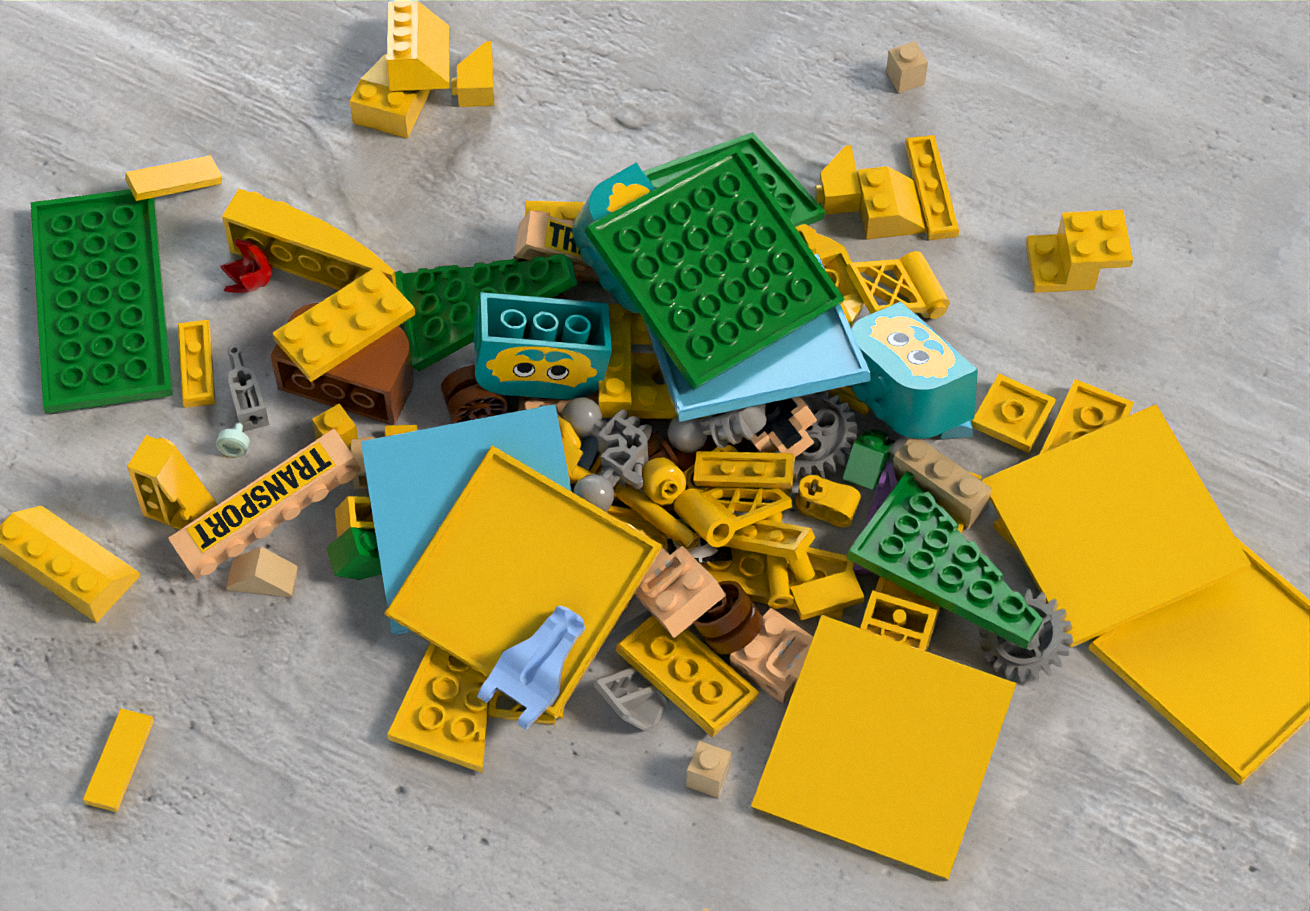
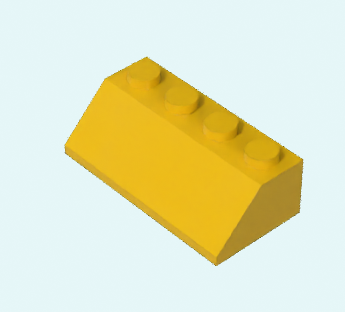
[387,0,450,91]
[0,505,141,623]

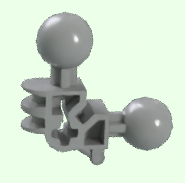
[561,397,652,512]
[667,403,767,453]

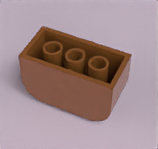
[270,303,414,425]

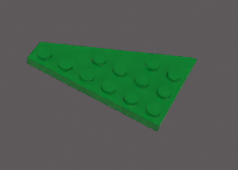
[395,254,577,372]
[847,471,1043,649]

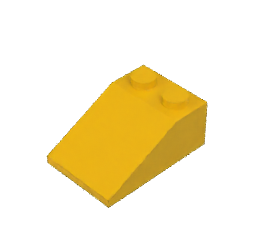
[349,54,431,138]

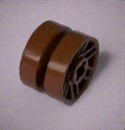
[441,364,507,424]
[693,580,763,654]

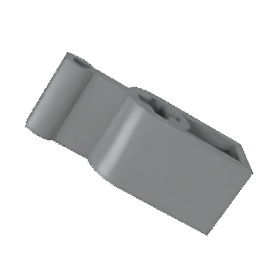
[228,344,269,432]

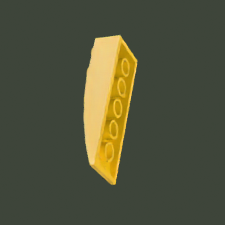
[222,189,397,290]

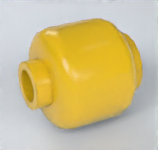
[641,457,686,505]

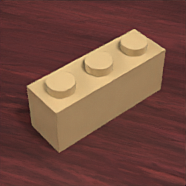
[893,438,992,529]

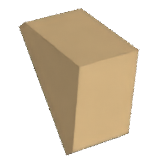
[226,546,298,598]

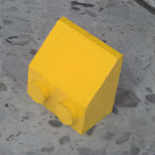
[857,166,926,240]

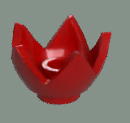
[220,239,272,293]

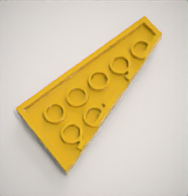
[387,643,489,773]

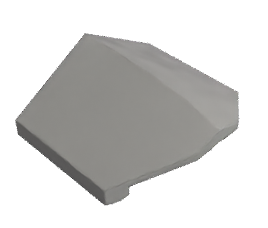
[593,667,669,731]

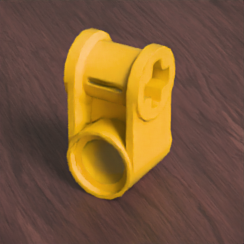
[795,475,861,528]

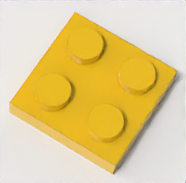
[972,373,1056,453]

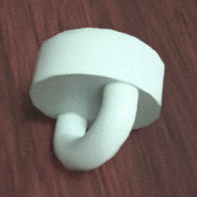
[216,423,250,457]

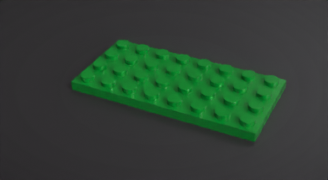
[30,189,173,414]

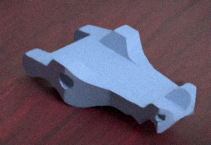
[478,606,586,730]

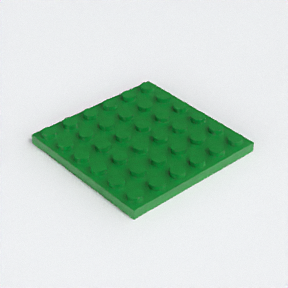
[584,145,845,391]

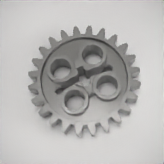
[755,390,858,482]

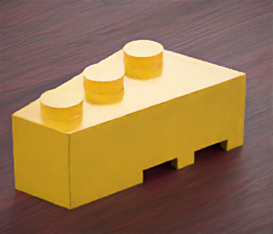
[127,435,217,530]

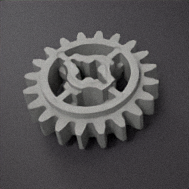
[979,589,1073,683]

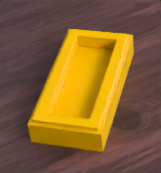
[790,569,864,621]

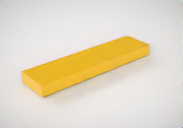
[904,135,959,241]

